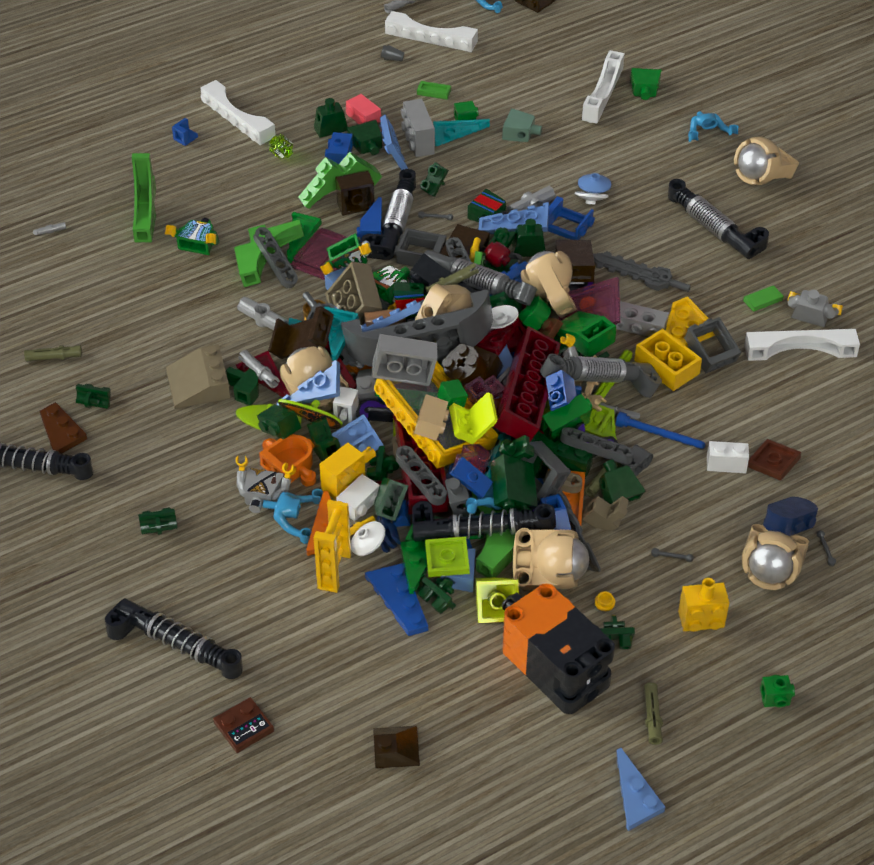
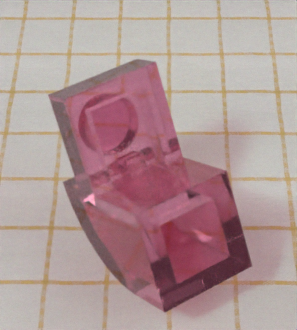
[464,375,505,405]
[453,444,490,475]

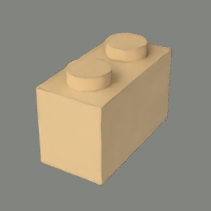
[414,394,450,441]

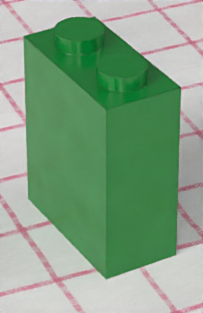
[540,393,592,442]

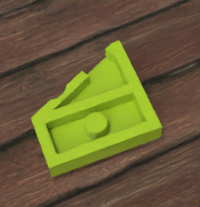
[584,405,617,440]

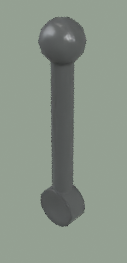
[418,211,453,220]
[817,530,836,566]
[651,548,694,562]

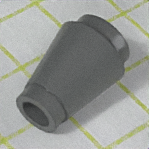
[381,45,405,61]

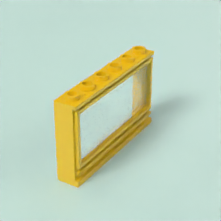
[374,361,499,469]

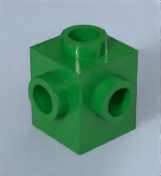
[760,675,795,708]

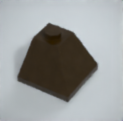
[373,726,420,768]

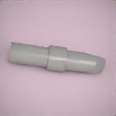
[33,222,67,235]

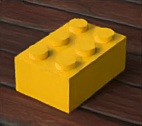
[634,328,702,391]

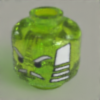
[269,135,293,159]

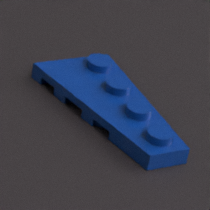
[365,563,428,636]

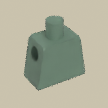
[502,108,542,142]

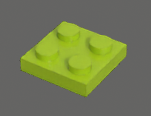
[425,537,470,577]

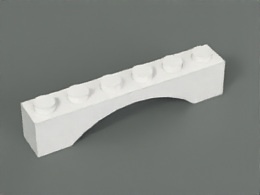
[385,11,478,52]
[582,50,625,124]
[201,80,276,145]
[744,329,860,361]

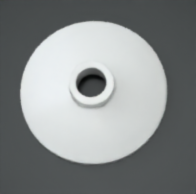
[575,191,608,204]
[491,305,518,329]
[351,521,385,556]

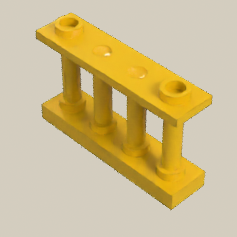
[313,500,351,593]

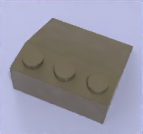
[325,262,383,325]
[166,344,230,409]

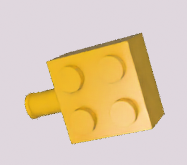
[319,442,376,500]
[678,578,729,632]

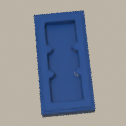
[449,457,493,499]

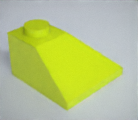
[475,577,519,623]

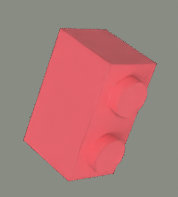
[346,94,381,124]

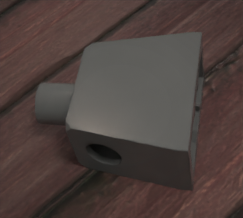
[445,477,476,517]

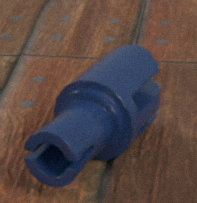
[377,516,401,553]

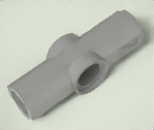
[507,185,556,213]
[237,297,289,330]

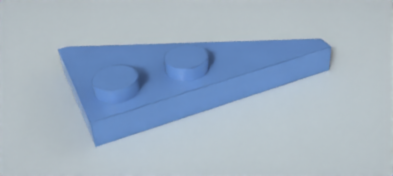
[277,360,340,407]
[616,748,665,831]

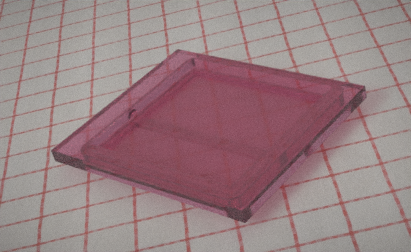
[291,228,362,280]
[559,277,621,325]

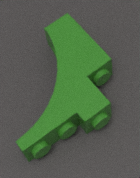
[298,152,382,209]
[132,153,156,242]
[234,220,304,287]
[463,492,522,578]

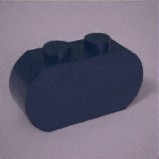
[763,496,818,536]

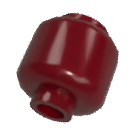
[484,242,511,268]

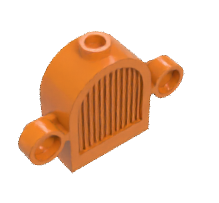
[259,434,316,486]

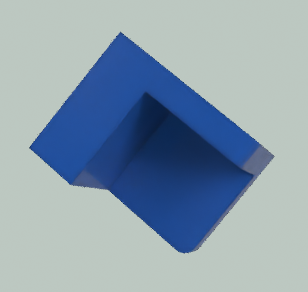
[172,118,198,146]

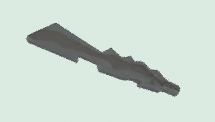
[558,489,601,572]

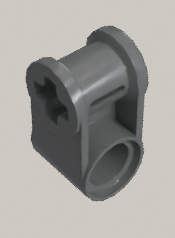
[621,445,653,476]

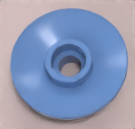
[578,173,611,193]

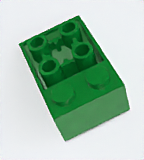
[557,311,616,357]

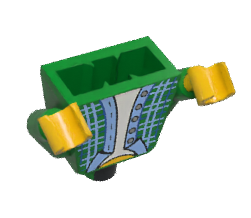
[165,218,219,255]

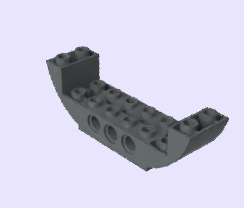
[341,289,493,367]

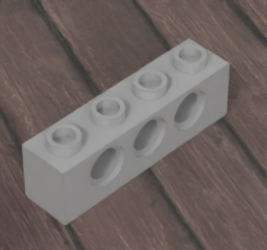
[593,296,669,337]

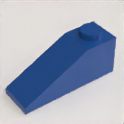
[357,197,382,244]

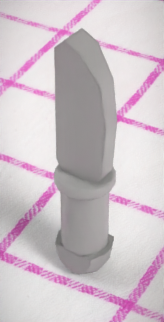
[599,403,640,419]

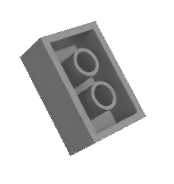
[401,99,435,157]
[372,334,437,386]

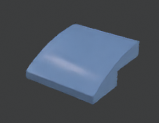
[332,414,384,452]

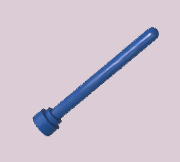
[615,411,706,449]

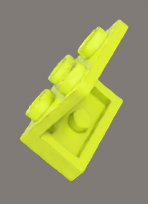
[449,393,498,445]

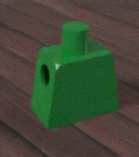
[630,68,661,100]

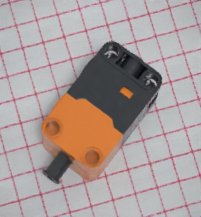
[502,583,615,714]

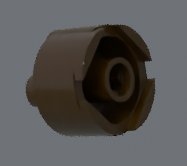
[442,344,488,390]

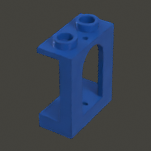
[548,196,595,240]

